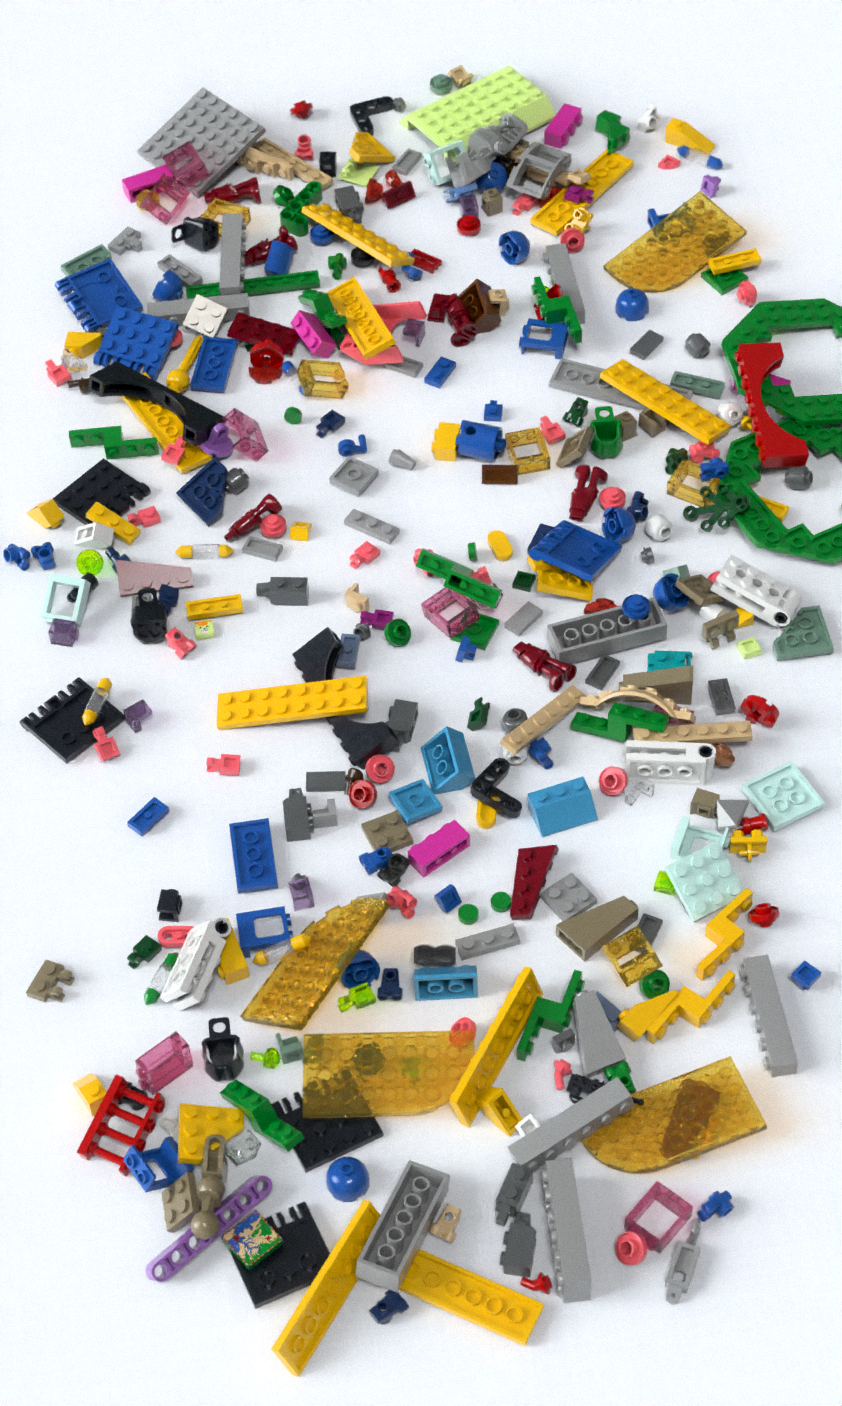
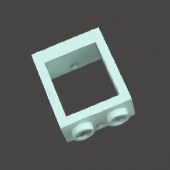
[423,140,467,185]
[41,573,91,628]

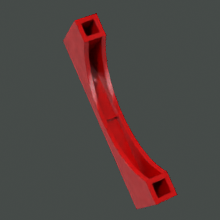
[735,342,809,468]

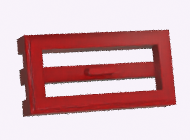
[410,248,442,274]

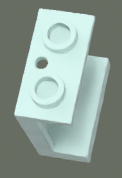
[670,816,730,860]

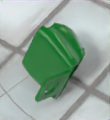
[589,406,623,458]

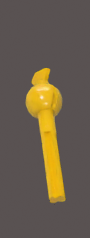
[166,335,203,393]

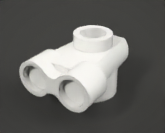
[638,104,661,132]

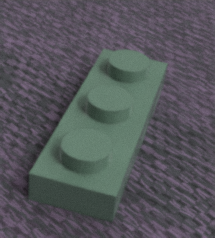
[670,371,725,399]

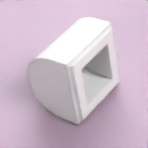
[700,602,726,621]
[515,1113,541,1137]

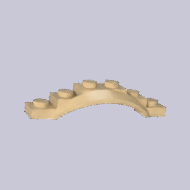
[504,145,591,187]
[235,147,295,181]
[579,685,696,724]

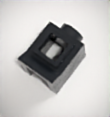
[319,151,337,177]
[157,889,182,922]

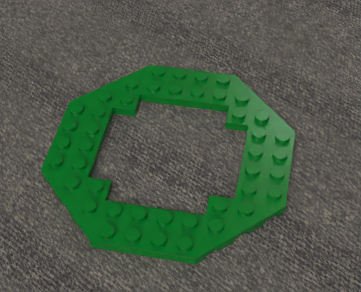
[721,298,842,426]
[716,418,842,564]

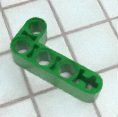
[280,181,322,237]

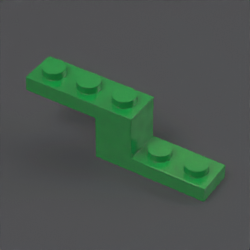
[531,276,582,344]
[298,288,347,329]
[69,425,159,459]
[416,548,502,608]
[571,702,670,742]
[517,969,585,1061]
[220,1080,304,1152]

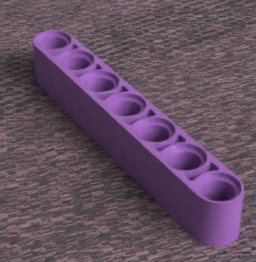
[145,1175,273,1282]

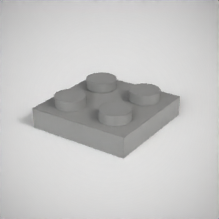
[329,456,379,496]
[540,872,597,921]

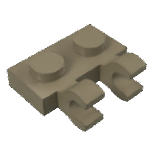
[702,610,739,650]
[26,960,75,1003]

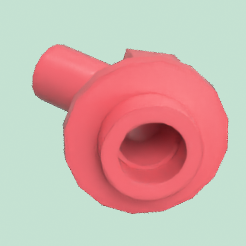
[554,1059,572,1090]

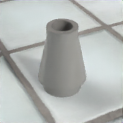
[389,449,416,470]

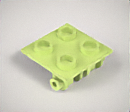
[337,157,380,187]

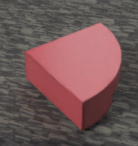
[658,155,681,170]

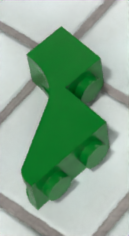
[595,110,630,154]

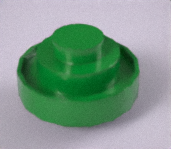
[273,185,295,207]
[384,619,411,647]
[639,969,670,999]

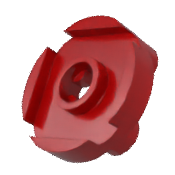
[250,340,284,371]
[740,695,779,728]

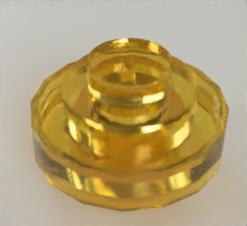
[136,190,160,211]

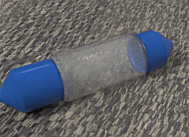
[677,145,723,170]
[281,361,313,396]

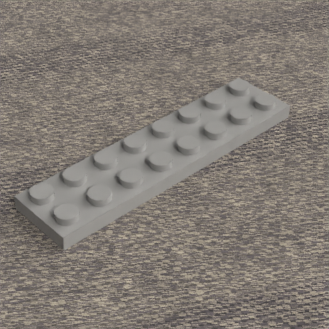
[549,358,693,410]

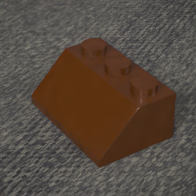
[458,279,501,334]

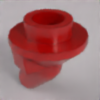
[520,1272,553,1294]

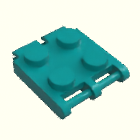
[647,650,693,671]

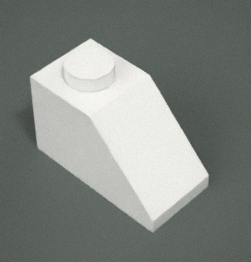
[74,522,114,549]

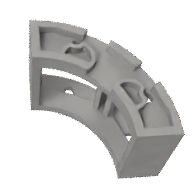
[506,142,572,200]

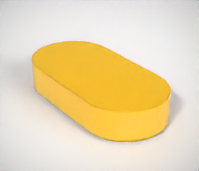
[488,530,513,561]
[476,796,498,829]

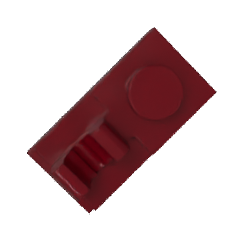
[381,181,416,209]
[427,293,451,323]

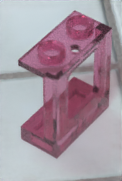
[162,141,210,191]
[222,408,269,462]

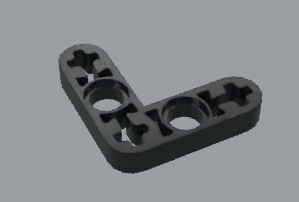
[350,96,393,136]
[470,758,522,819]

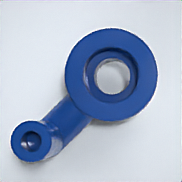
[401,252,423,280]
[338,434,367,457]

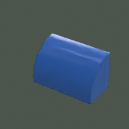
[264,240,295,276]

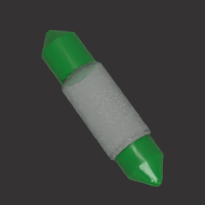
[144,952,179,1005]

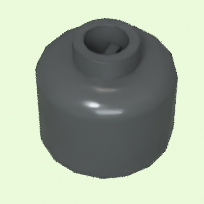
[685,333,711,359]
[785,466,813,490]
[225,468,249,494]
[502,708,528,734]

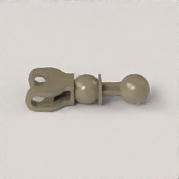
[191,1134,228,1240]

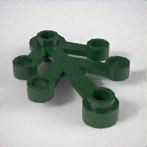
[683,483,750,532]

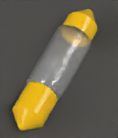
[175,544,234,559]
[82,678,112,725]
[252,933,311,966]

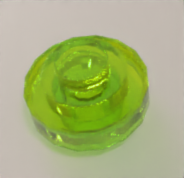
[76,549,104,575]

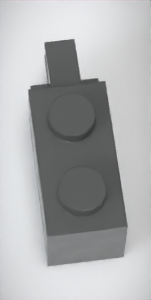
[334,185,364,224]
[256,577,309,606]
[385,699,418,751]
[283,788,314,842]
[495,1162,533,1227]
[500,1212,536,1278]

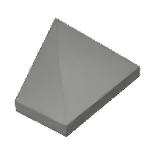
[716,800,749,831]

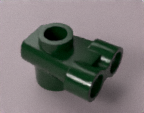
[562,397,589,427]
[665,448,688,475]

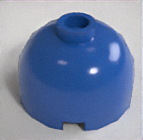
[475,162,508,193]
[498,230,530,265]
[152,269,184,302]
[615,288,649,321]
[602,507,636,544]
[653,573,690,612]
[337,949,380,992]
[326,1157,370,1202]

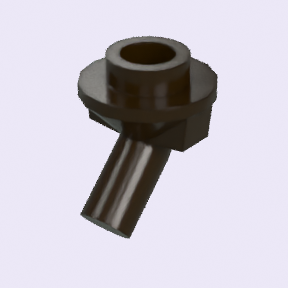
[67,378,89,394]
[344,768,364,795]

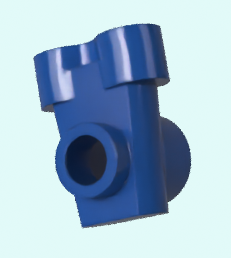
[700,457,729,482]
[31,542,56,570]
[3,544,31,571]
[528,737,554,769]
[358,846,393,875]
[697,1190,734,1222]

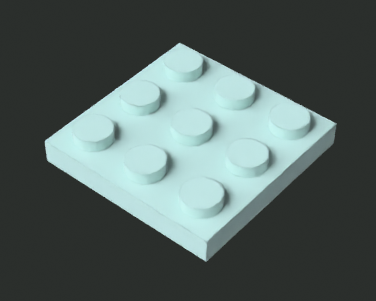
[741,761,825,831]
[664,840,744,922]

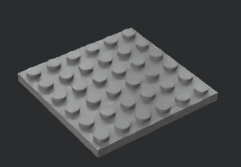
[137,87,266,196]

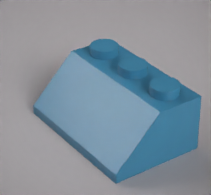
[421,726,475,795]
[528,776,598,837]
[414,965,478,1001]

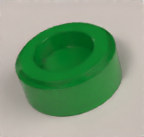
[284,407,302,424]
[468,542,478,561]
[491,892,511,913]
[458,904,479,925]

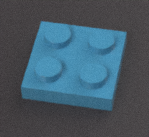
[388,779,443,825]

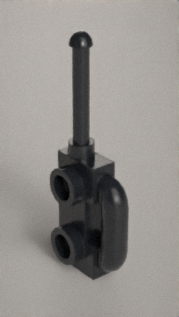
[566,1074,644,1106]

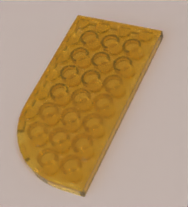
[603,191,747,293]
[240,898,390,1031]
[303,1030,475,1118]
[581,1056,767,1174]

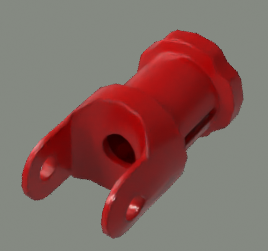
[378,267,401,293]
[737,813,768,835]

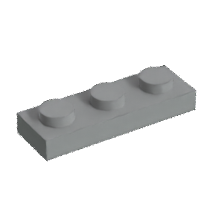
[157,254,203,287]
[344,508,400,545]
[455,923,520,961]

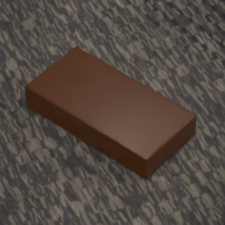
[482,465,518,484]

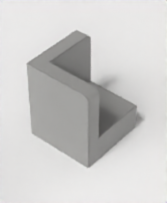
[312,798,338,828]

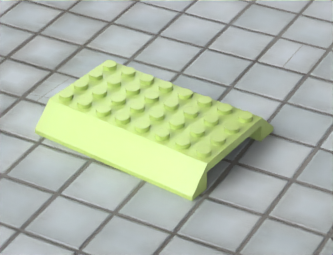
[399,65,556,162]

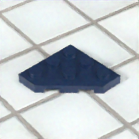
[176,457,228,527]

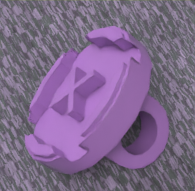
[199,423,234,458]

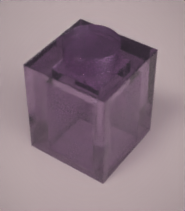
[459,194,479,219]
[48,618,79,647]

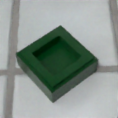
[512,571,536,592]

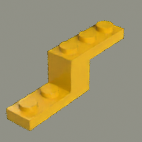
[696,888,753,981]
[647,970,736,1045]

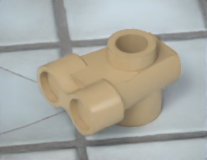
[428,1203,462,1243]

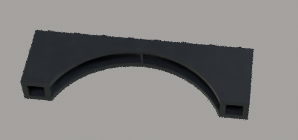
[89,361,224,447]
[292,627,400,770]

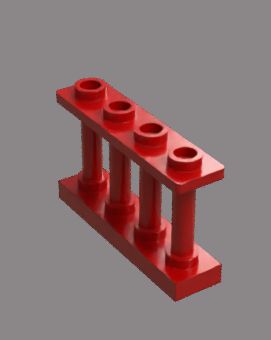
[77,1074,165,1177]

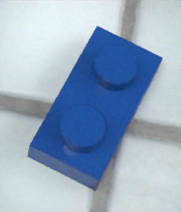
[424,357,456,389]
[127,797,169,836]

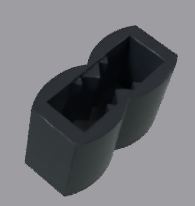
[414,944,456,966]

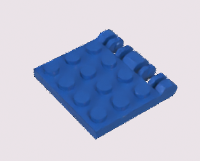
[55,258,143,333]
[93,306,179,381]
[529,520,622,582]

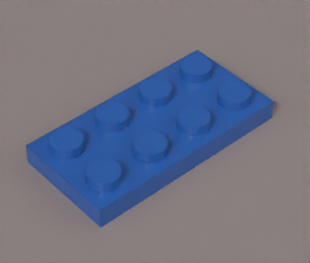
[190,336,238,392]
[229,818,278,894]

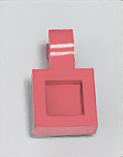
[512,193,538,216]
[45,359,72,387]
[540,416,566,445]
[161,436,186,466]
[127,506,161,528]
[349,541,380,569]
[93,726,120,762]
[206,754,241,775]

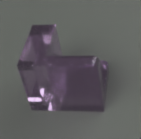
[402,319,425,347]
[123,699,152,734]
[288,877,314,911]

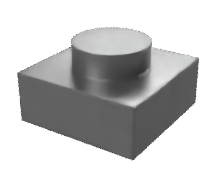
[552,1028,575,1054]

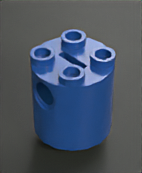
[456,420,506,462]

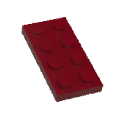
[227,312,301,356]

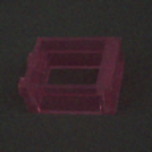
[140,173,190,225]
[421,587,480,639]
[135,1031,193,1096]
[624,1181,693,1254]

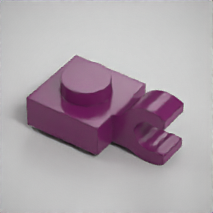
[564,185,594,203]
[360,609,394,630]

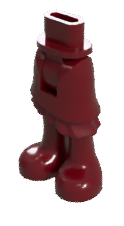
[204,177,261,204]
[243,225,298,267]
[446,293,478,347]
[569,465,608,522]
[224,493,283,542]
[512,641,577,692]

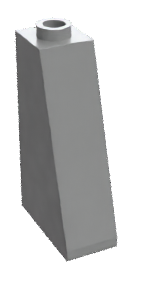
[573,990,626,1079]

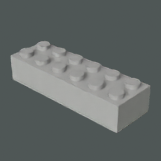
[547,597,667,664]
[542,1158,592,1303]
[356,1160,450,1293]

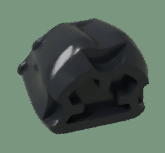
[171,217,219,252]
[130,588,167,644]
[201,1017,244,1082]

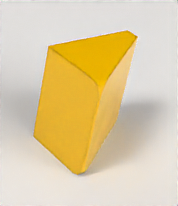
[290,521,312,541]
[735,607,754,629]

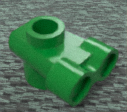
[328,253,347,280]
[604,1061,636,1095]

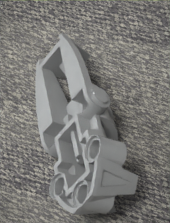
[445,113,528,188]

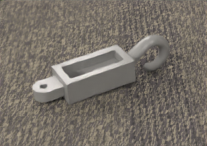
[665,1218,701,1304]

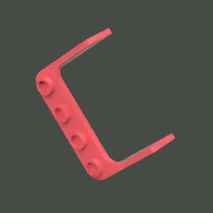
[340,301,427,365]

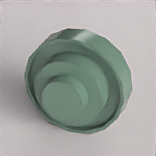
[430,74,453,94]

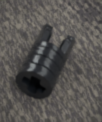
[67,572,98,603]

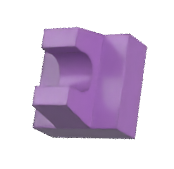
[700,174,721,198]

